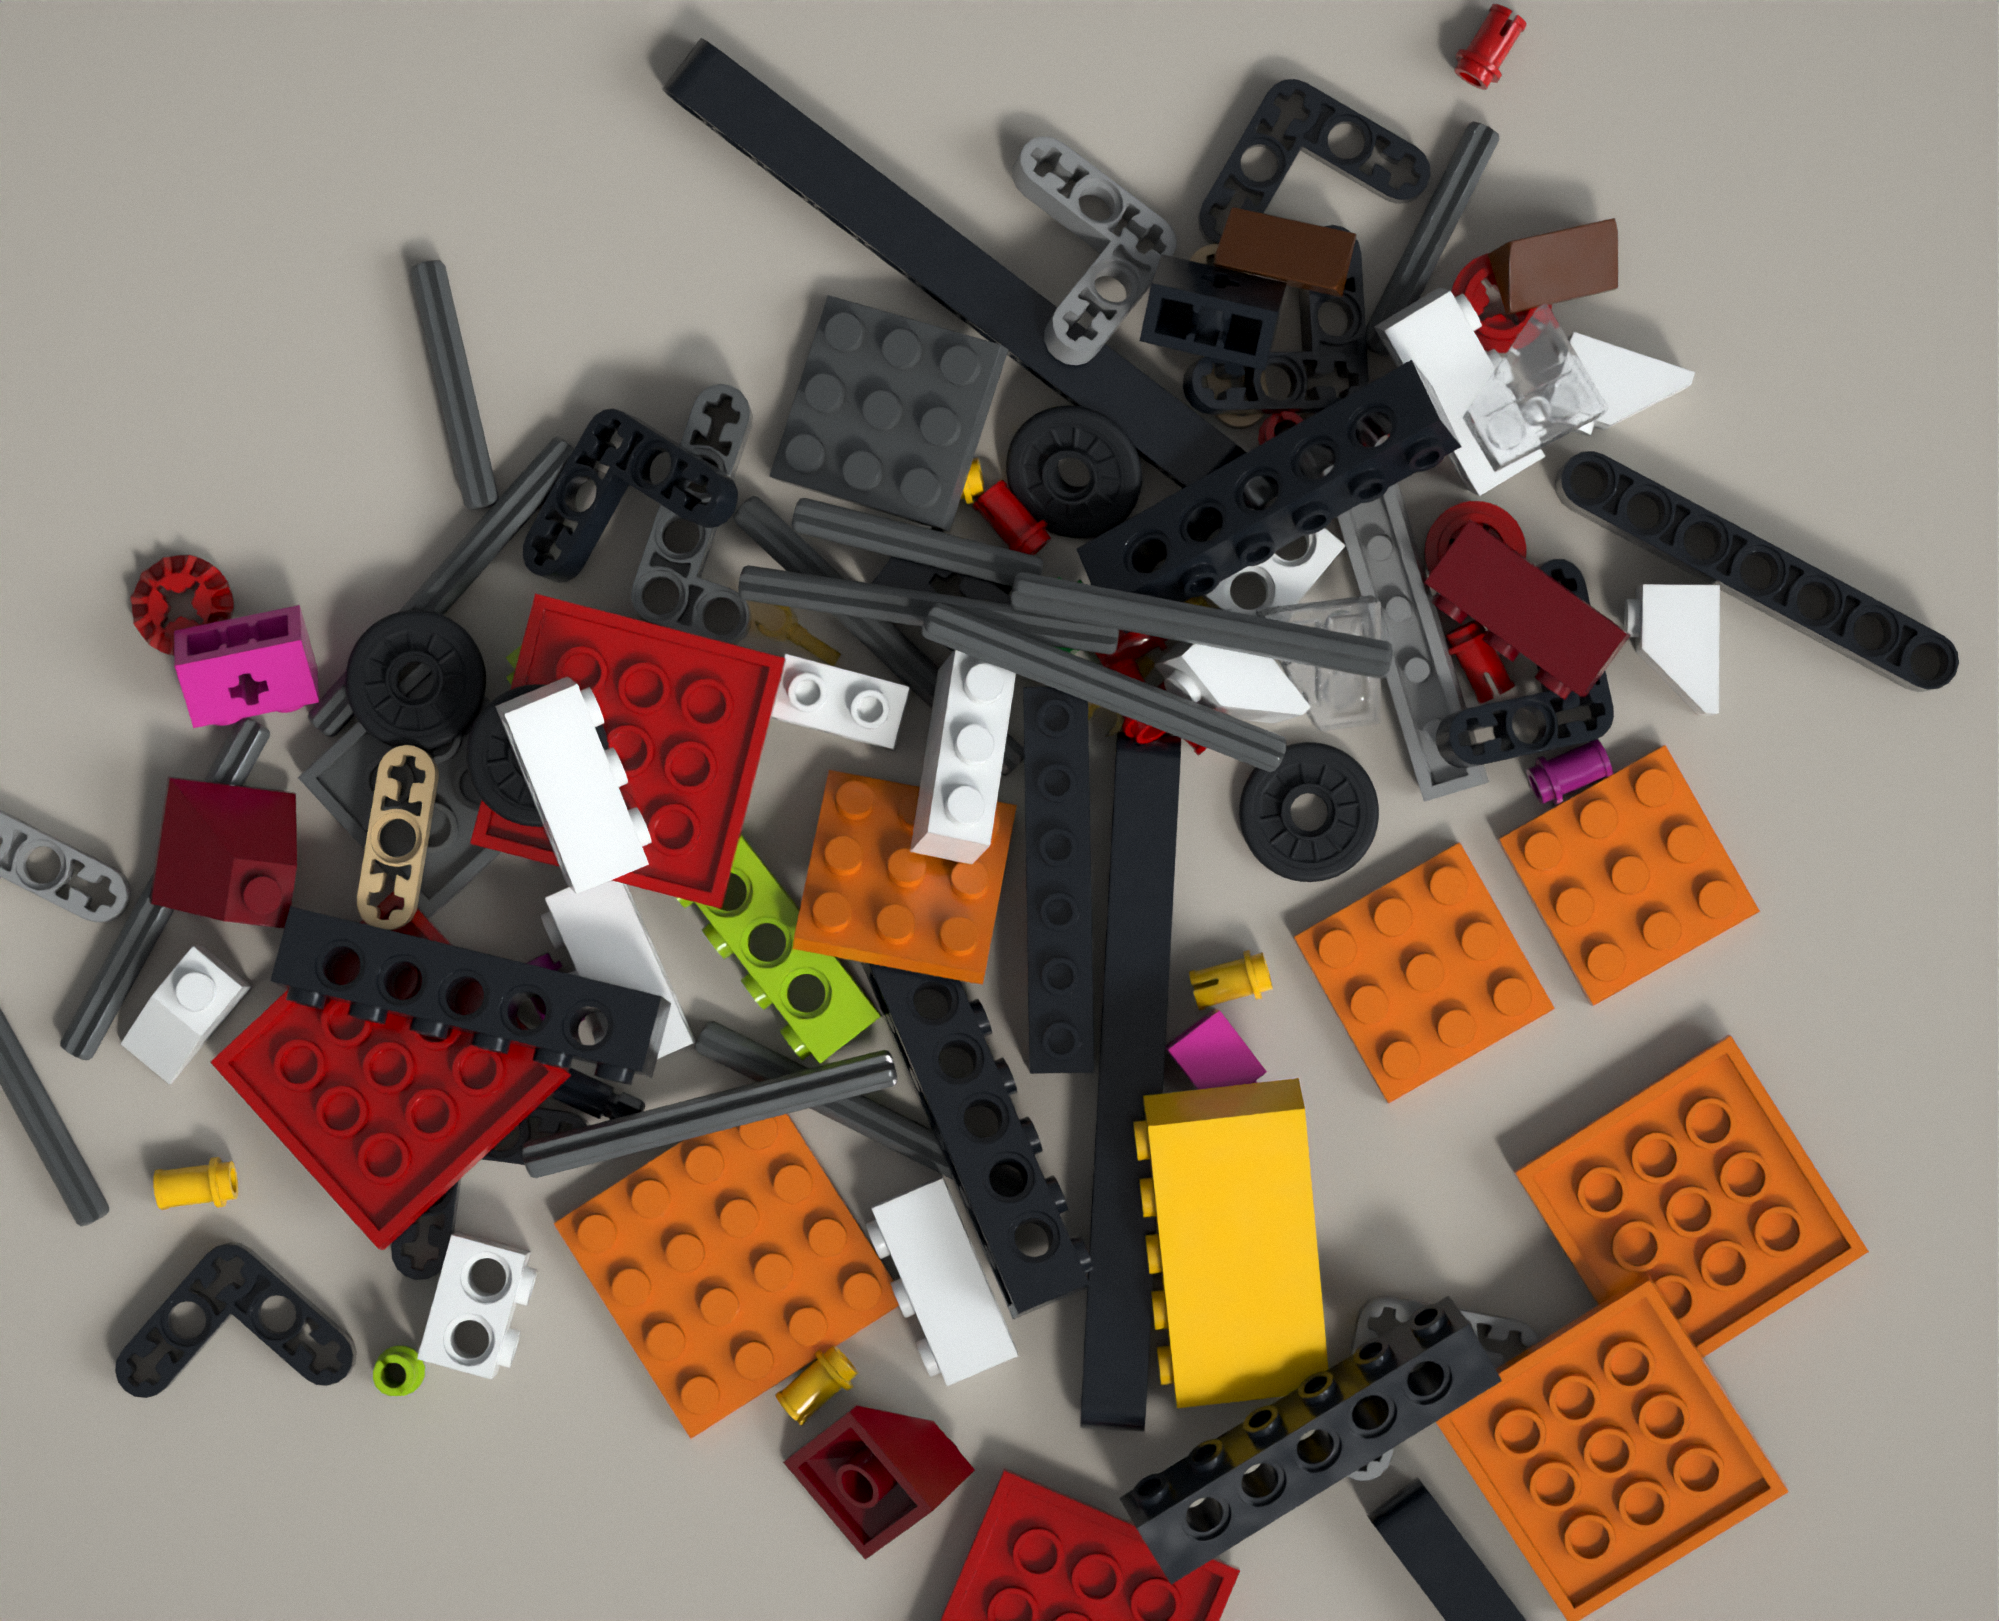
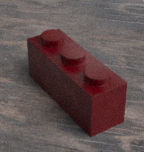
[1424,520,1631,700]

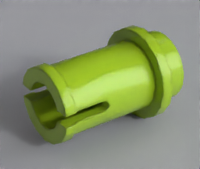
[373,1345,425,1396]

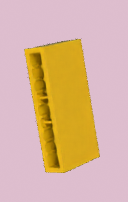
[1133,1078,1328,1409]

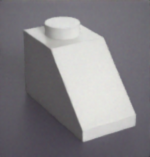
[1543,332,1695,436]
[1624,584,1720,716]
[1154,608,1311,723]
[121,946,252,1085]

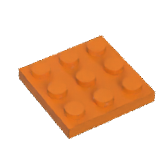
[1497,745,1760,1006]
[793,770,1017,985]
[1293,842,1555,1104]

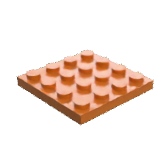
[1513,1035,1869,1357]
[553,1114,899,1439]
[1436,1274,1789,1621]

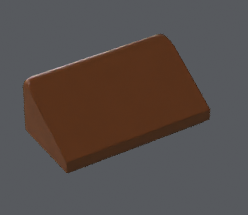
[1213,207,1357,297]
[1488,218,1618,315]

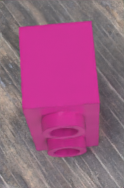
[174,605,319,728]
[1165,1008,1267,1090]

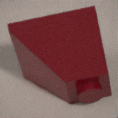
[149,776,297,929]
[783,1405,975,1560]

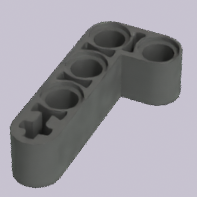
[631,384,753,645]

